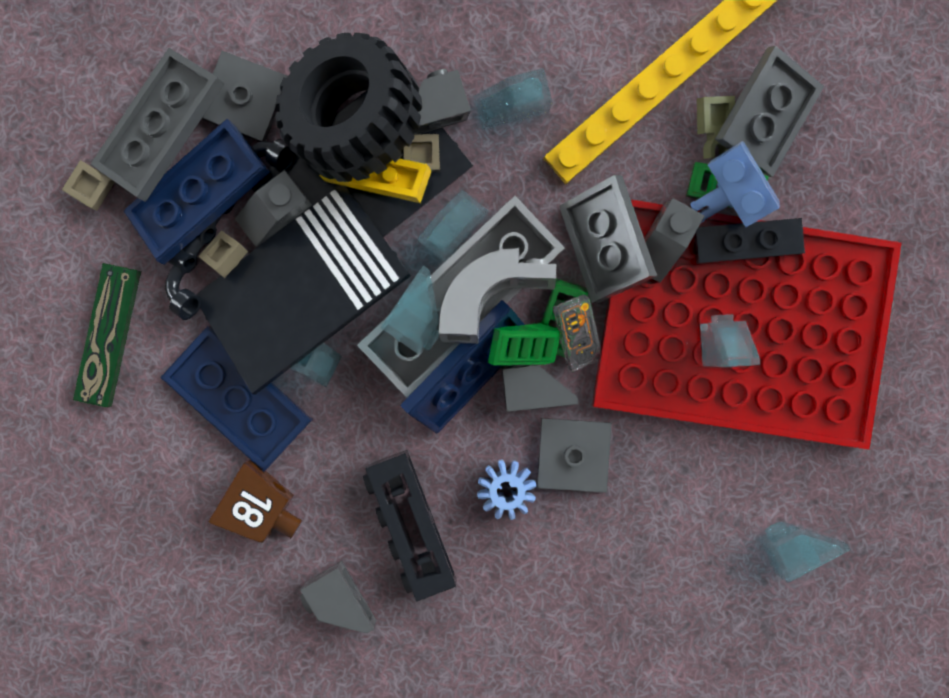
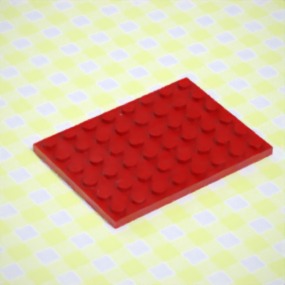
[592,199,902,450]

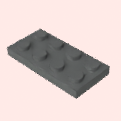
[90,48,225,202]

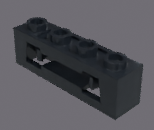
[363,450,457,602]

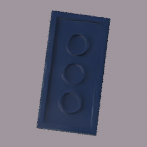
[124,119,270,265]
[400,300,525,434]
[160,326,313,472]

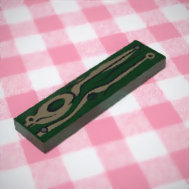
[73,263,142,408]

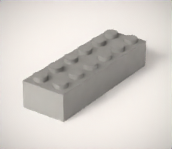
[357,196,565,398]

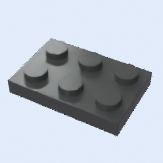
[715,46,824,177]
[559,175,657,303]

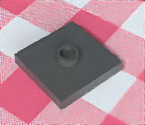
[202,51,288,142]
[537,418,612,493]

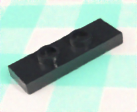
[693,218,805,264]

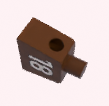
[208,460,303,543]

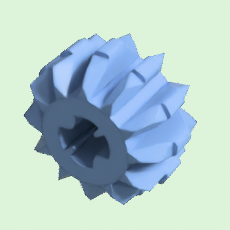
[477,459,536,520]

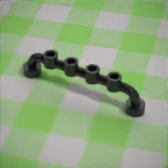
[165,139,296,320]

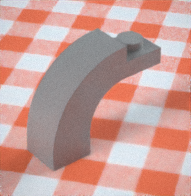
[439,248,556,344]

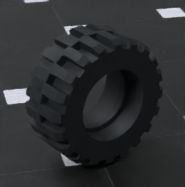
[276,32,422,182]

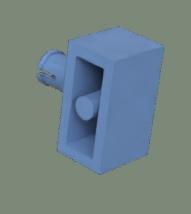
[690,141,780,227]

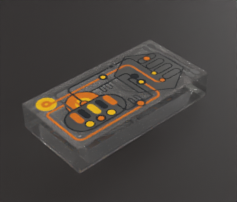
[553,294,601,372]

